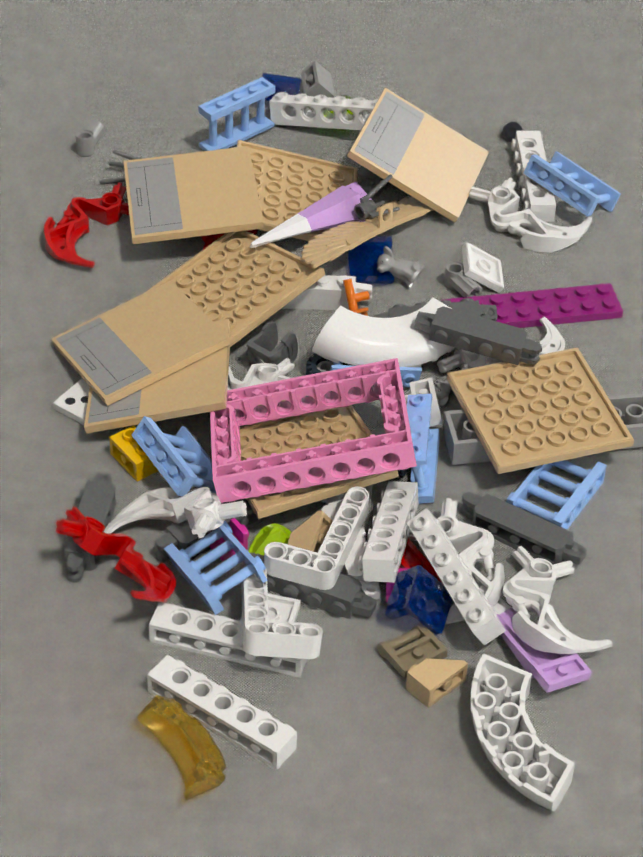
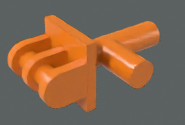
[343,278,370,316]

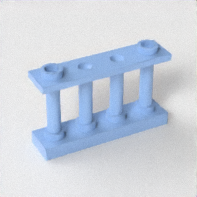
[198,77,275,151]
[523,151,621,216]
[407,394,440,504]
[132,416,216,496]
[506,460,607,530]
[164,520,267,615]

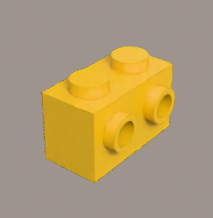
[109,425,159,482]

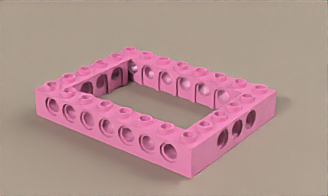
[210,358,417,503]

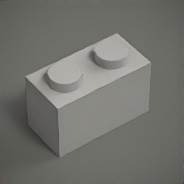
[301,61,335,98]

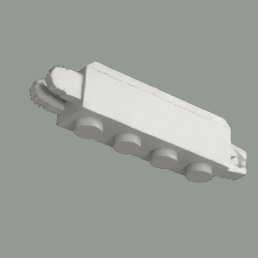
[282,275,372,310]
[321,495,380,599]

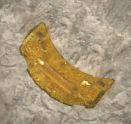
[136,695,226,800]

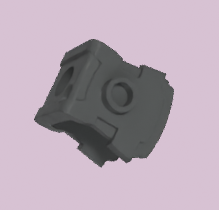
[247,321,298,367]

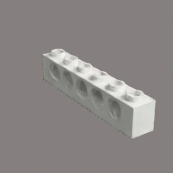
[269,92,378,130]
[511,131,556,222]
[359,481,419,583]
[406,508,506,646]
[149,602,307,678]
[147,655,297,770]

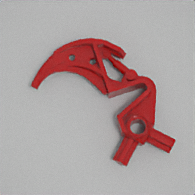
[44,182,129,268]
[55,506,176,603]

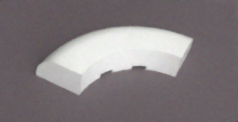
[312,298,455,367]
[470,654,575,812]

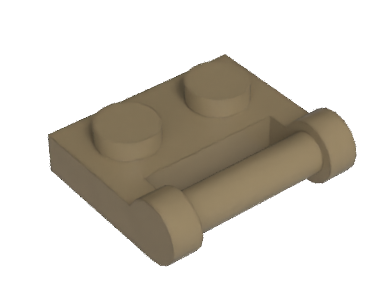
[377,622,448,678]

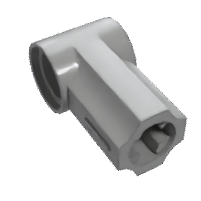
[75,120,105,156]
[444,260,482,298]

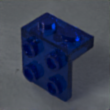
[262,73,302,102]
[347,236,394,285]
[385,565,453,635]

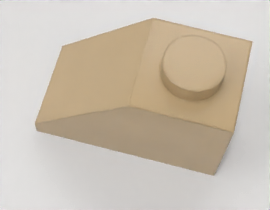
[287,511,333,553]
[406,658,468,708]

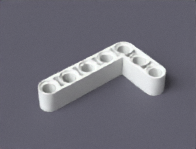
[264,486,369,590]
[241,565,323,659]

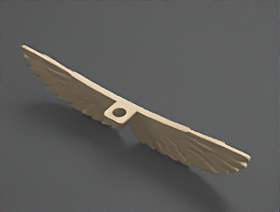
[301,196,433,268]

